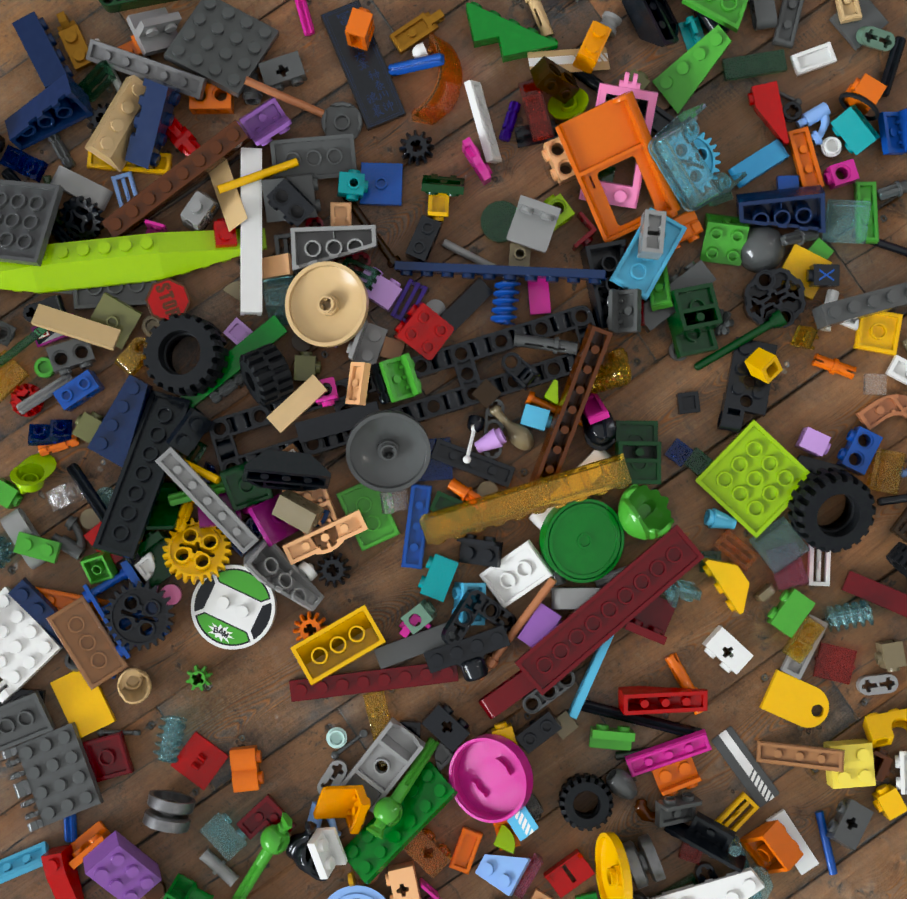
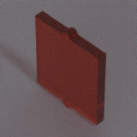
[812,642,857,685]

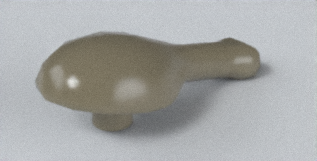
[490,405,534,451]

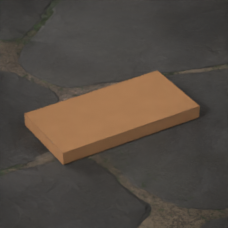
[46,596,129,690]

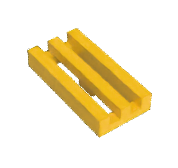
[715,791,760,832]

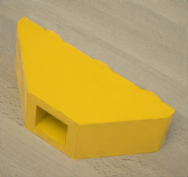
[702,557,750,614]

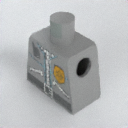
[180,190,221,231]

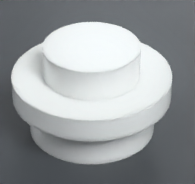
[820,136,842,158]

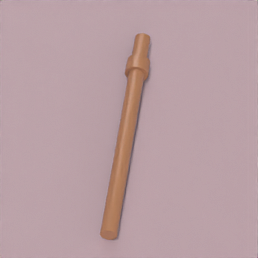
[480,577,557,680]

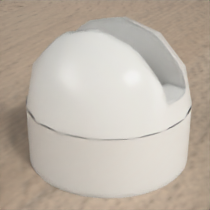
[412,42,428,58]

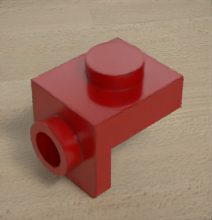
[212,218,237,248]

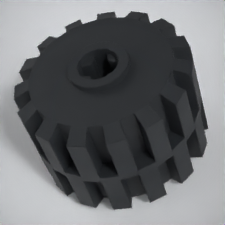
[239,343,294,406]

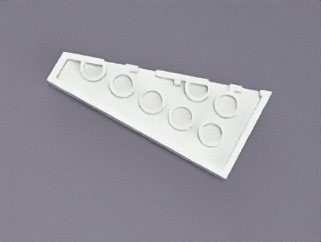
[647,867,765,899]

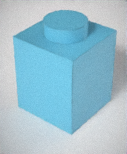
[520,404,553,432]

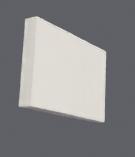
[479,539,554,608]

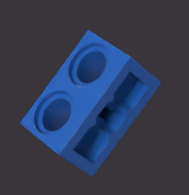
[53,369,105,412]
[836,426,883,476]

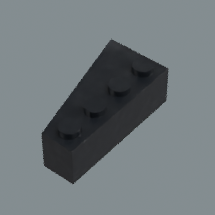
[580,239,626,330]

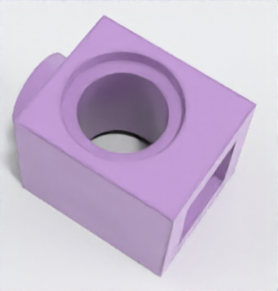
[794,427,831,457]

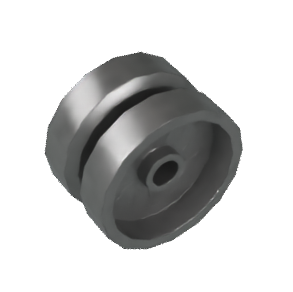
[142,790,196,834]
[622,833,666,890]

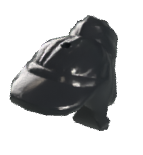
[286,821,332,881]

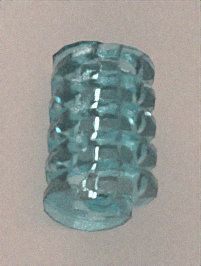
[825,600,874,632]
[153,715,187,763]

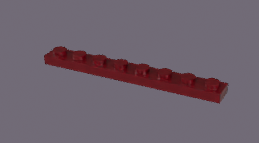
[289,663,459,702]

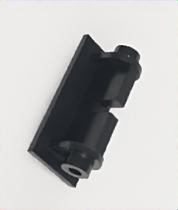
[514,120,558,148]

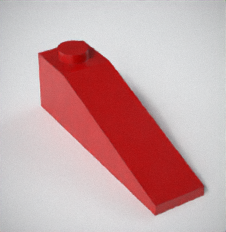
[618,686,708,715]
[41,844,84,899]

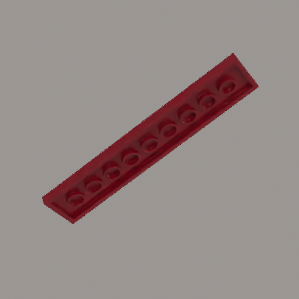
[514,524,704,696]

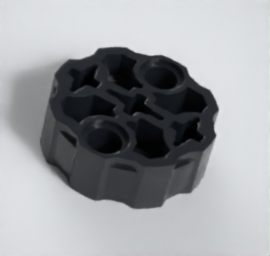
[742,268,806,329]

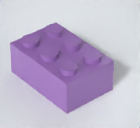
[83,830,162,899]

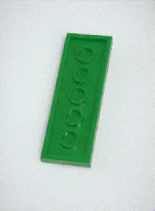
[344,761,458,885]

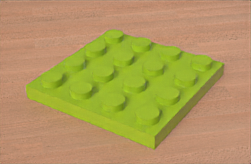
[695,419,810,538]

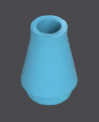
[704,508,737,529]

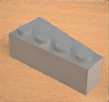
[290,225,378,271]

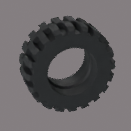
[143,313,229,397]
[788,467,876,553]

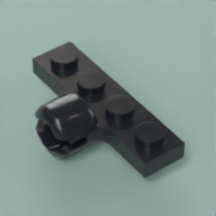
[423,624,511,682]

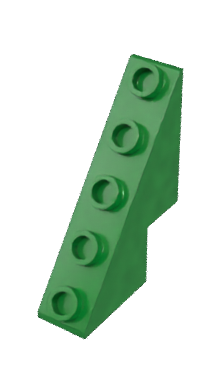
[466,2,558,62]

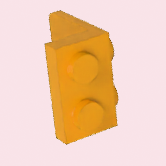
[313,785,371,834]

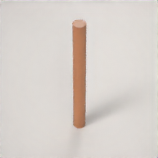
[244,76,325,118]

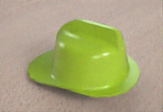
[9,453,57,495]

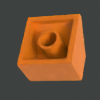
[739,820,804,875]

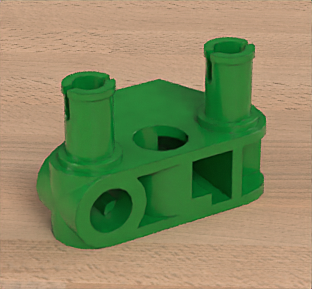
[163,873,214,899]

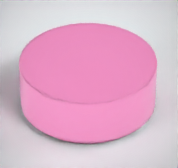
[161,584,182,605]

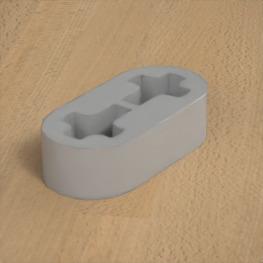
[856,673,898,696]
[317,758,348,794]

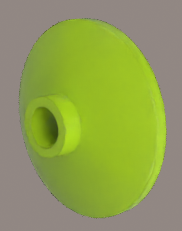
[548,88,589,120]

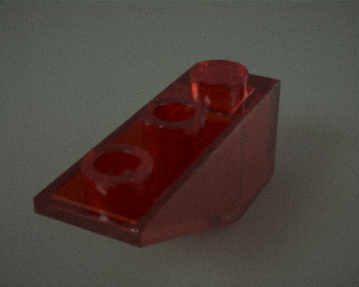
[518,80,554,142]

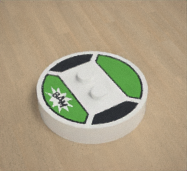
[191,564,277,650]

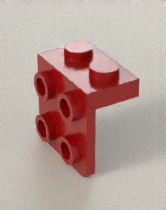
[393,302,454,360]

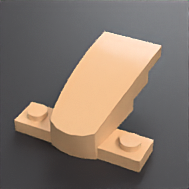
[282,488,368,565]

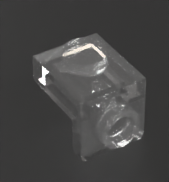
[46,481,84,512]

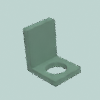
[401,598,437,635]

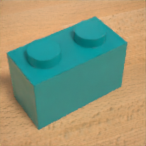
[831,104,880,155]
[418,553,459,602]

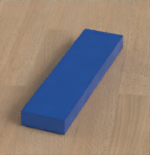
[401,484,432,569]

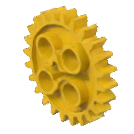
[162,518,232,585]

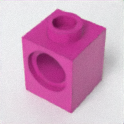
[823,159,860,190]

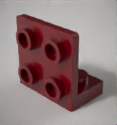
[623,597,676,645]

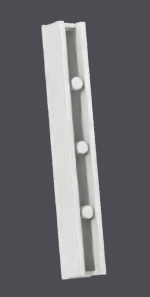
[240,147,262,316]

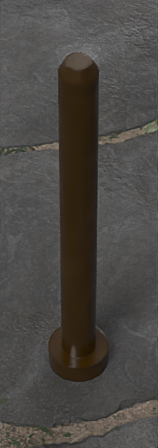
[342,197,401,268]

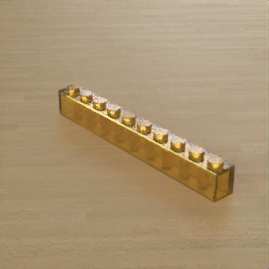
[419,453,632,545]

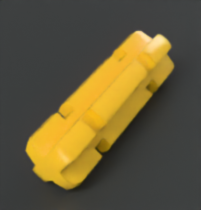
[174,501,195,532]

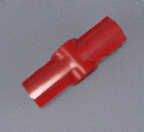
[166,117,200,157]

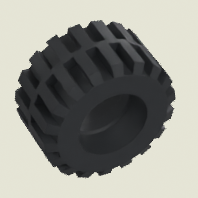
[558,773,614,831]

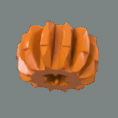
[293,611,329,641]

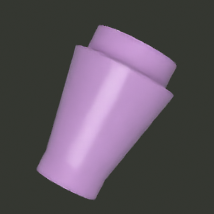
[474,427,507,453]

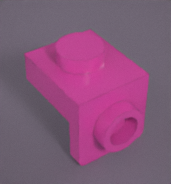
[399,614,432,638]

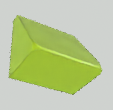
[543,379,558,406]

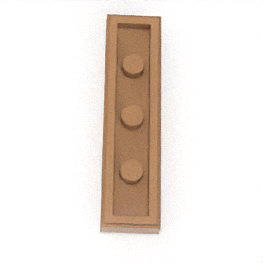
[756,740,845,772]

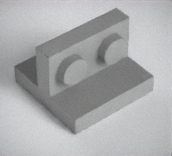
[126,7,182,57]

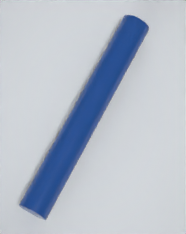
[815,810,838,875]

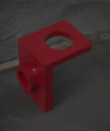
[572,211,597,252]

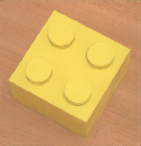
[823,739,876,789]

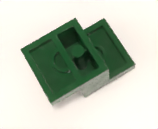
[667,282,723,359]
[615,421,661,484]

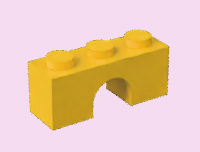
[862,708,907,748]

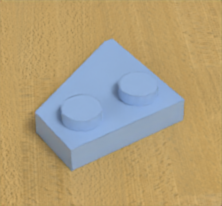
[475,854,531,896]

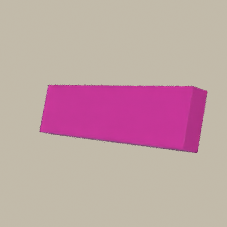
[624,729,712,777]

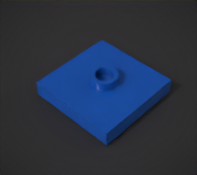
[360,162,403,206]

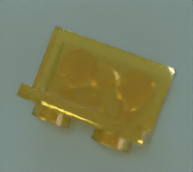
[867,448,906,495]

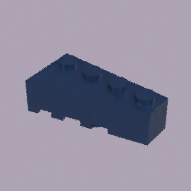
[12,11,75,88]
[125,78,181,169]
[736,185,826,233]
[87,374,153,467]

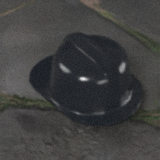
[582,411,617,451]

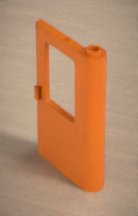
[555,90,681,243]

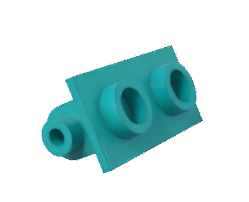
[678,15,704,51]

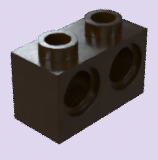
[530,56,579,104]

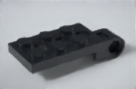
[717,337,777,433]

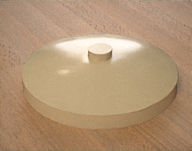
[285,261,369,347]

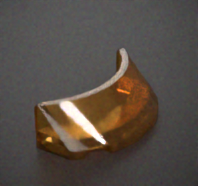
[411,33,462,125]

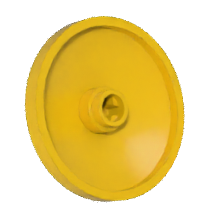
[595,832,633,899]

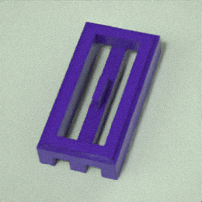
[390,278,428,322]

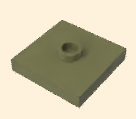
[89,292,143,350]

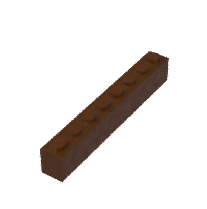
[102,120,252,237]
[529,323,613,492]

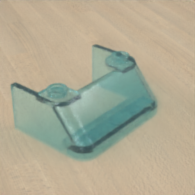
[648,103,747,212]

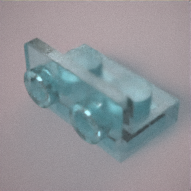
[663,579,702,608]

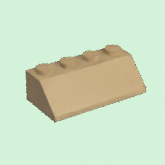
[84,75,146,172]

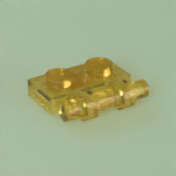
[0,350,29,403]

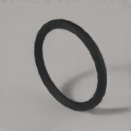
[839,92,880,121]

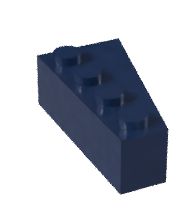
[5,73,94,151]

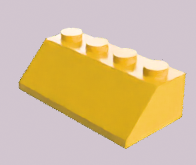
[290,605,386,686]

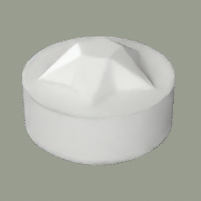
[297,561,318,581]

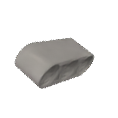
[50,165,113,211]
[0,507,47,570]
[551,587,602,609]

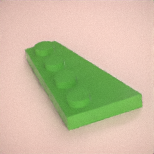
[652,24,732,114]

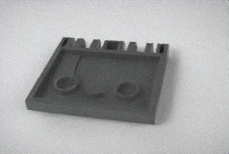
[1,722,104,832]

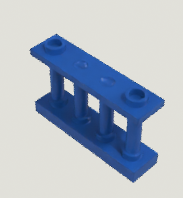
[82,560,172,659]

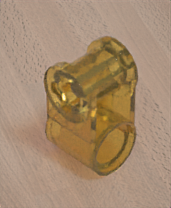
[114,337,148,376]

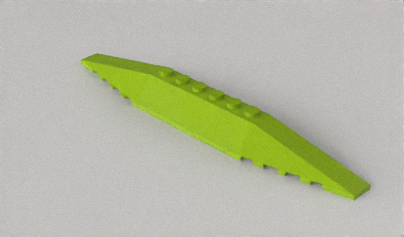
[0,228,267,294]

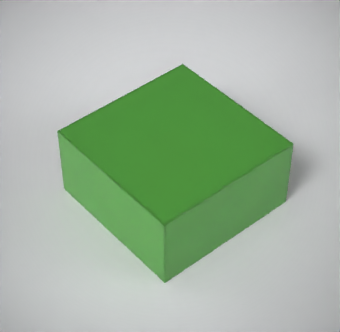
[80,551,118,585]

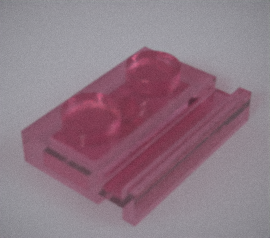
[766,543,809,592]

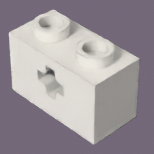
[702,625,754,674]

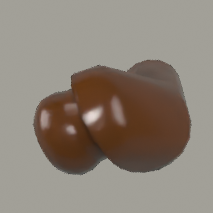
[634,799,655,823]

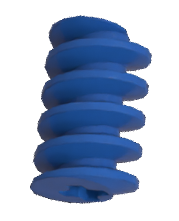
[490,280,521,326]

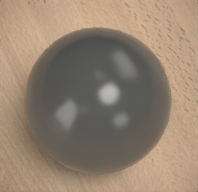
[741,224,786,273]

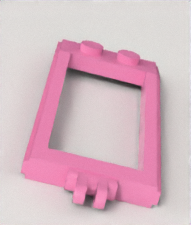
[579,72,658,209]

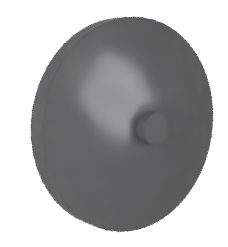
[346,410,431,492]

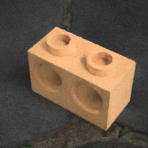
[541,137,576,186]

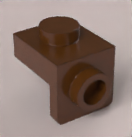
[873,747,894,782]

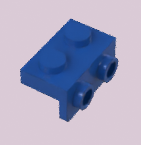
[878,108,907,155]

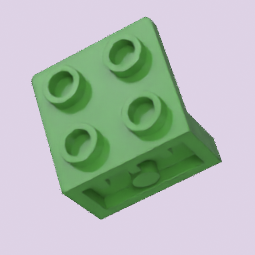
[700,213,750,266]

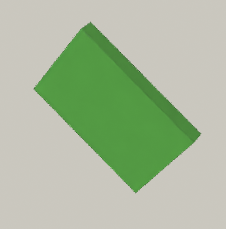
[336,483,400,551]

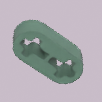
[856,26,895,51]

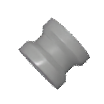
[599,11,622,37]

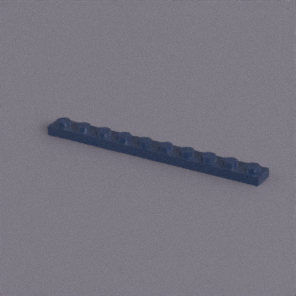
[394,261,607,285]

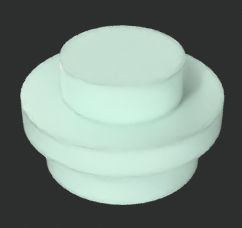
[326,727,347,749]

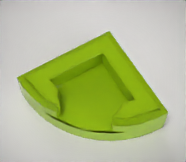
[494,825,515,854]

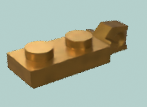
[389,9,445,55]
[56,11,95,72]

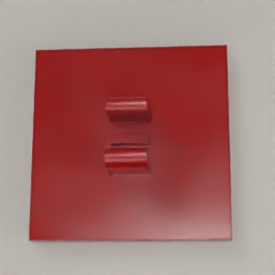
[170,731,229,790]

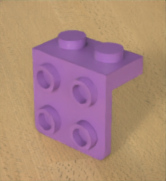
[239,97,292,146]

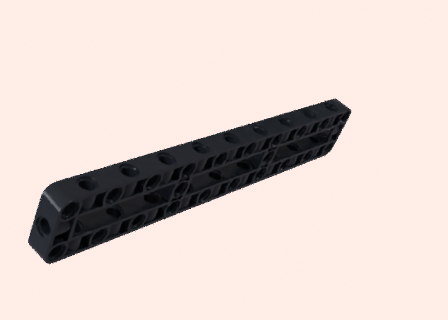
[209,305,605,471]

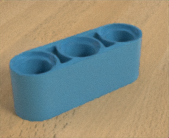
[728,139,790,189]

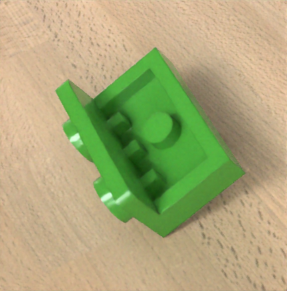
[379,353,422,403]
[589,723,635,751]

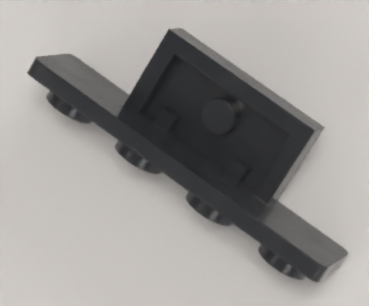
[664,811,746,873]

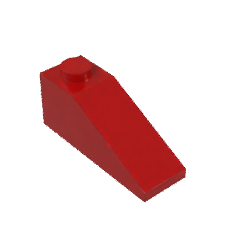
[747,81,789,146]

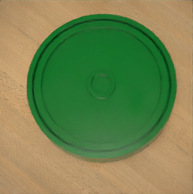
[539,497,625,583]

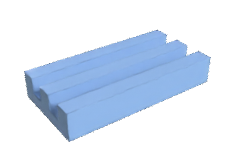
[111,171,138,207]

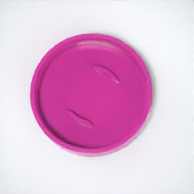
[449,734,533,823]

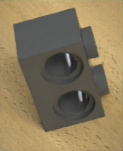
[46,338,96,376]

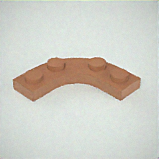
[855,394,907,430]

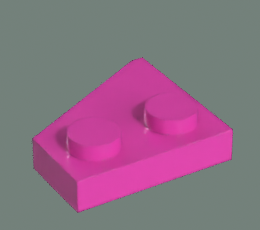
[462,137,492,185]

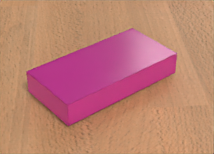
[527,278,551,316]
[583,392,610,425]

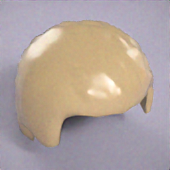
[117,668,152,704]

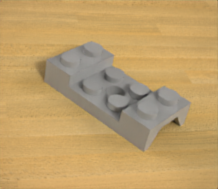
[340,717,426,813]

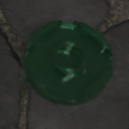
[480,201,517,243]

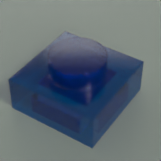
[663,438,694,467]

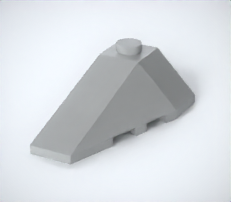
[243,539,324,612]

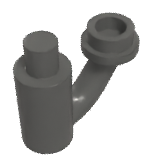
[51,516,86,560]

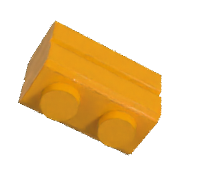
[572,21,612,74]

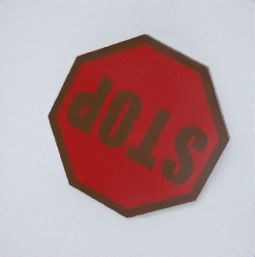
[145,278,191,320]

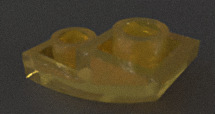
[782,615,825,664]

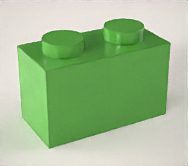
[766,587,816,638]

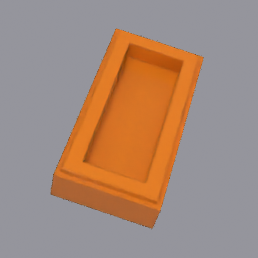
[449,826,483,875]

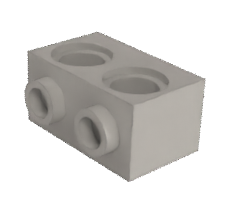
[637,209,667,260]

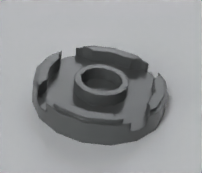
[321,101,363,140]

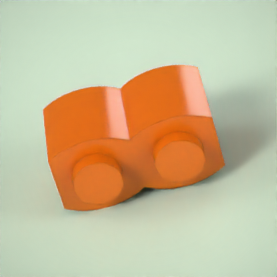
[229,745,264,793]

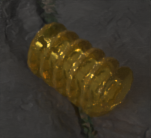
[591,358,632,394]

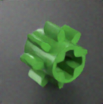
[186,665,213,691]

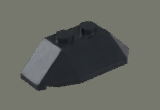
[622,0,679,47]
[242,449,331,492]

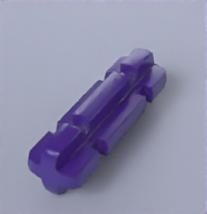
[499,101,521,142]

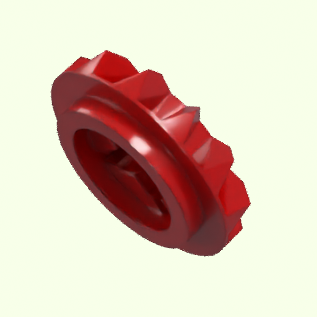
[10,383,44,417]

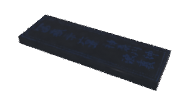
[321,0,406,131]

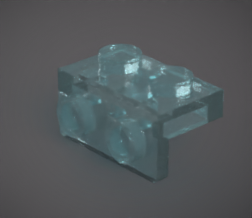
[199,812,248,861]

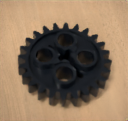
[104,581,176,651]

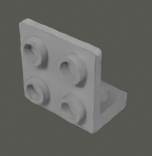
[506,195,561,253]
[346,319,388,365]

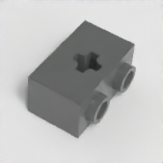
[258,50,307,91]
[826,798,874,850]

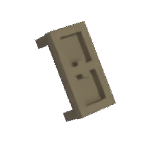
[272,490,324,534]

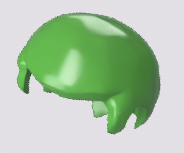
[618,484,674,540]

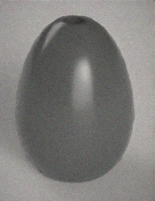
[606,768,638,800]

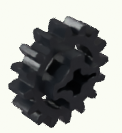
[59,195,105,241]

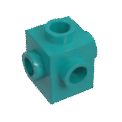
[337,169,368,201]

